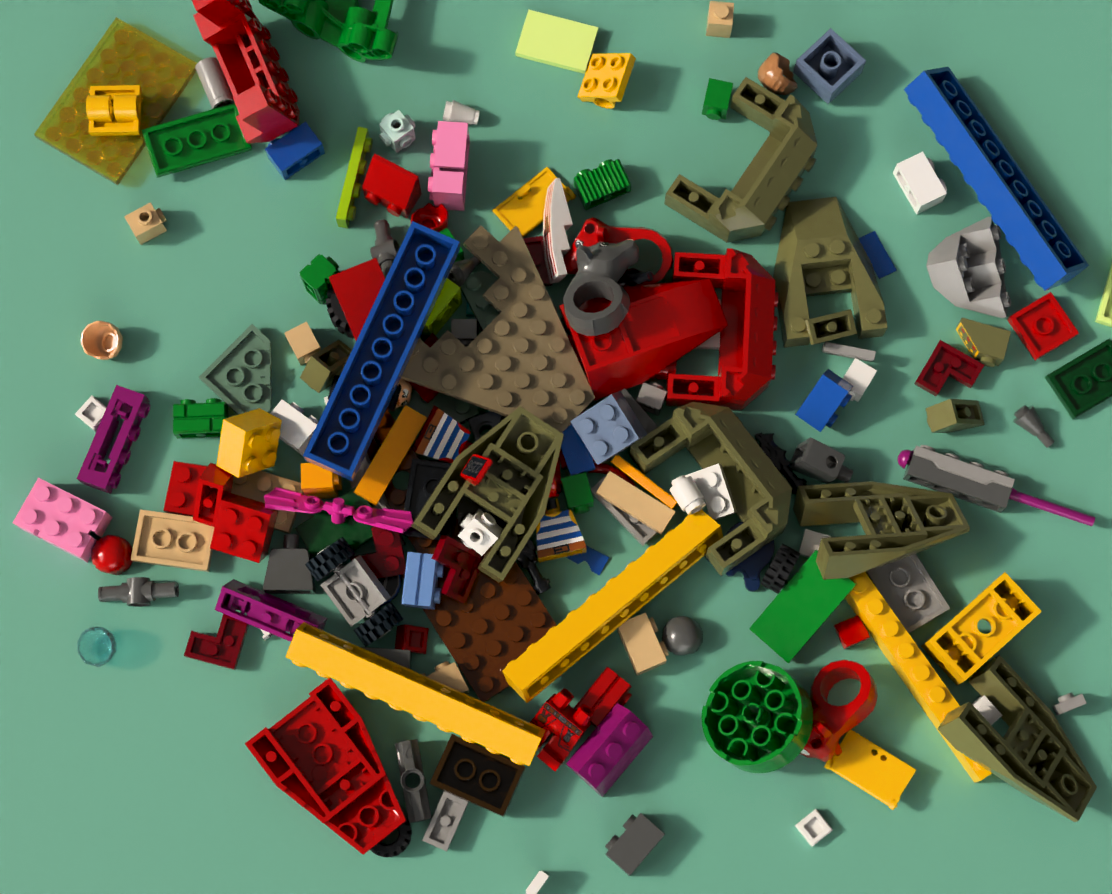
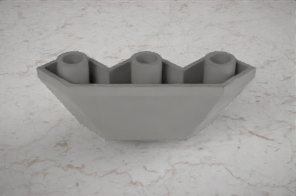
[926,217,1011,318]

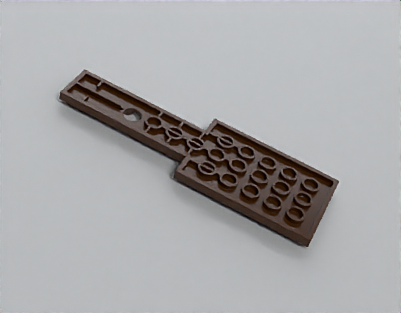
[367,410,557,702]

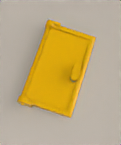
[492,167,576,237]
[824,730,916,810]

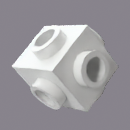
[458,509,502,556]

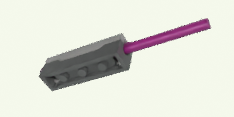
[897,445,1095,526]

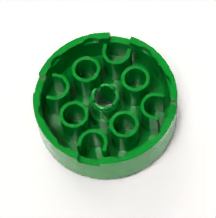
[702,661,813,773]

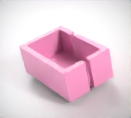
[428,121,470,211]
[13,478,113,563]

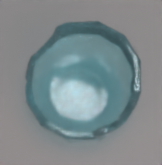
[77,626,117,667]

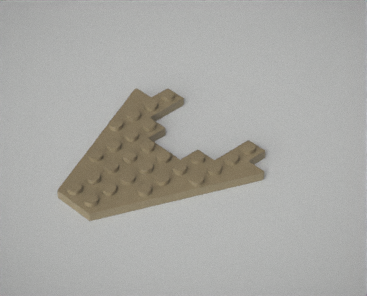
[401,225,595,433]

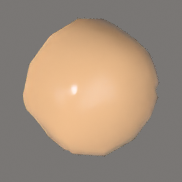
[81,321,123,360]

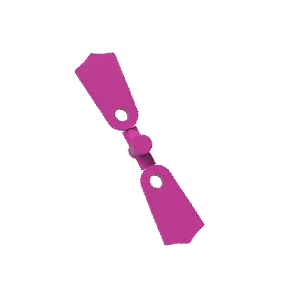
[264,487,413,533]

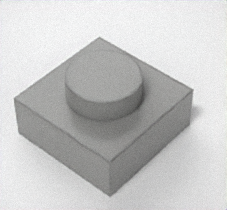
[1052,692,1087,716]

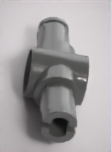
[370,220,400,278]
[98,577,179,607]

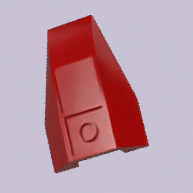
[559,279,728,401]

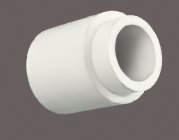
[670,475,706,515]

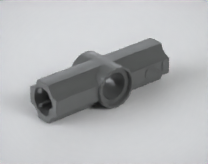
[395,739,432,823]

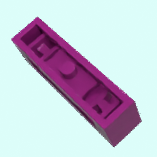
[77,385,150,494]
[215,579,328,642]

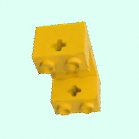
[921,572,1042,685]

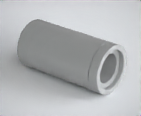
[195,57,235,109]

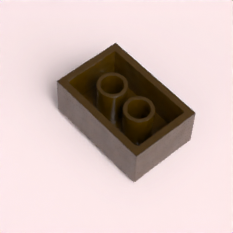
[430,734,526,818]

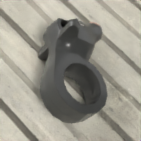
[563,239,639,336]

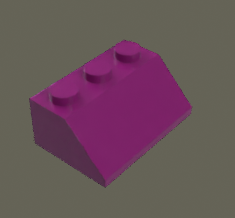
[566,703,653,797]

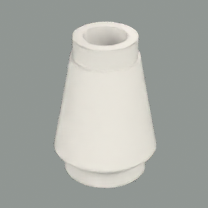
[443,100,480,125]

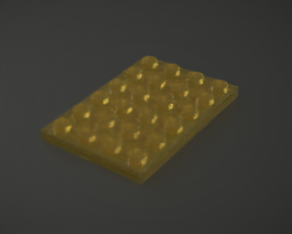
[34,17,197,185]

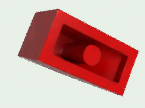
[193,463,234,527]

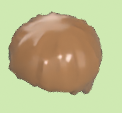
[758,52,798,95]

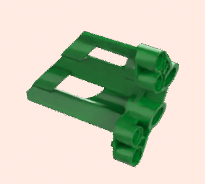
[259,0,399,63]

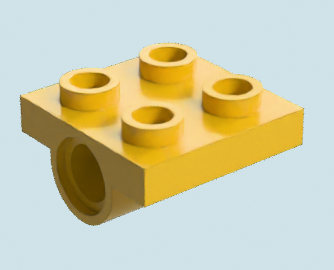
[577,53,636,109]
[86,85,142,136]

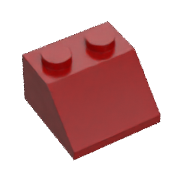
[362,154,422,218]

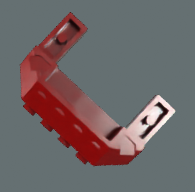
[192,0,300,144]
[666,248,779,410]

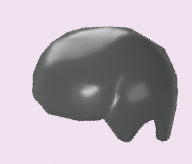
[662,616,703,656]

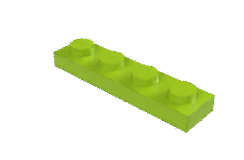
[336,127,373,229]

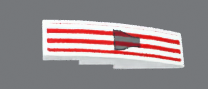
[543,178,573,284]

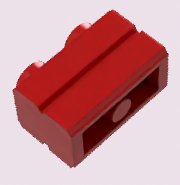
[574,667,632,727]

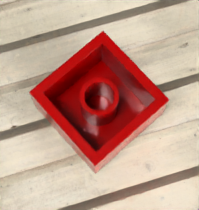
[210,493,278,563]

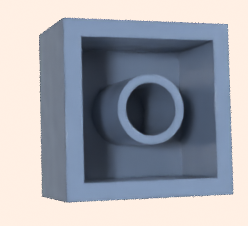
[793,28,866,104]
[570,391,647,465]

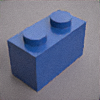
[265,121,325,180]
[795,369,853,432]

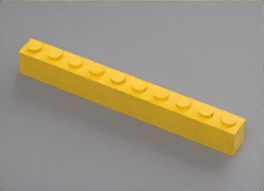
[502,509,723,703]
[845,572,992,783]
[286,622,545,766]

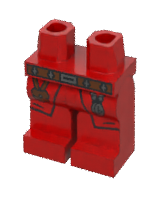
[530,688,594,771]

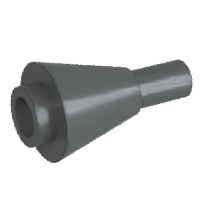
[447,256,481,286]
[1013,405,1055,448]

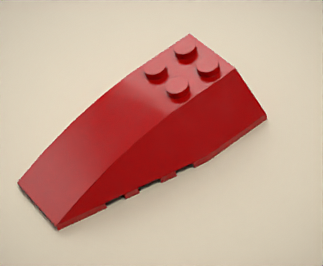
[245,678,406,855]

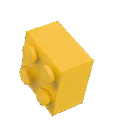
[216,408,282,478]

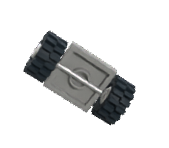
[305,537,404,647]

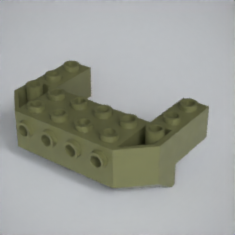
[664,77,818,243]
[629,402,792,576]

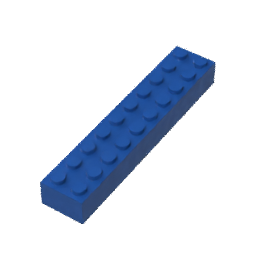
[904,67,1089,291]
[303,221,460,481]

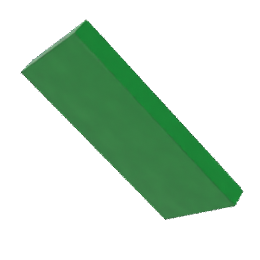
[141,103,252,178]
[749,550,857,663]

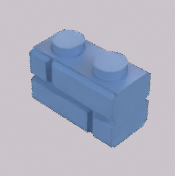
[401,552,445,610]

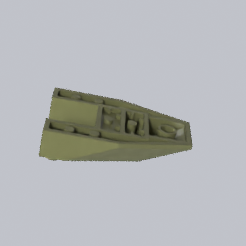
[773,197,888,348]
[411,406,564,583]
[793,481,970,580]
[938,655,1097,822]

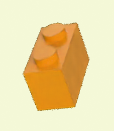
[301,463,342,499]

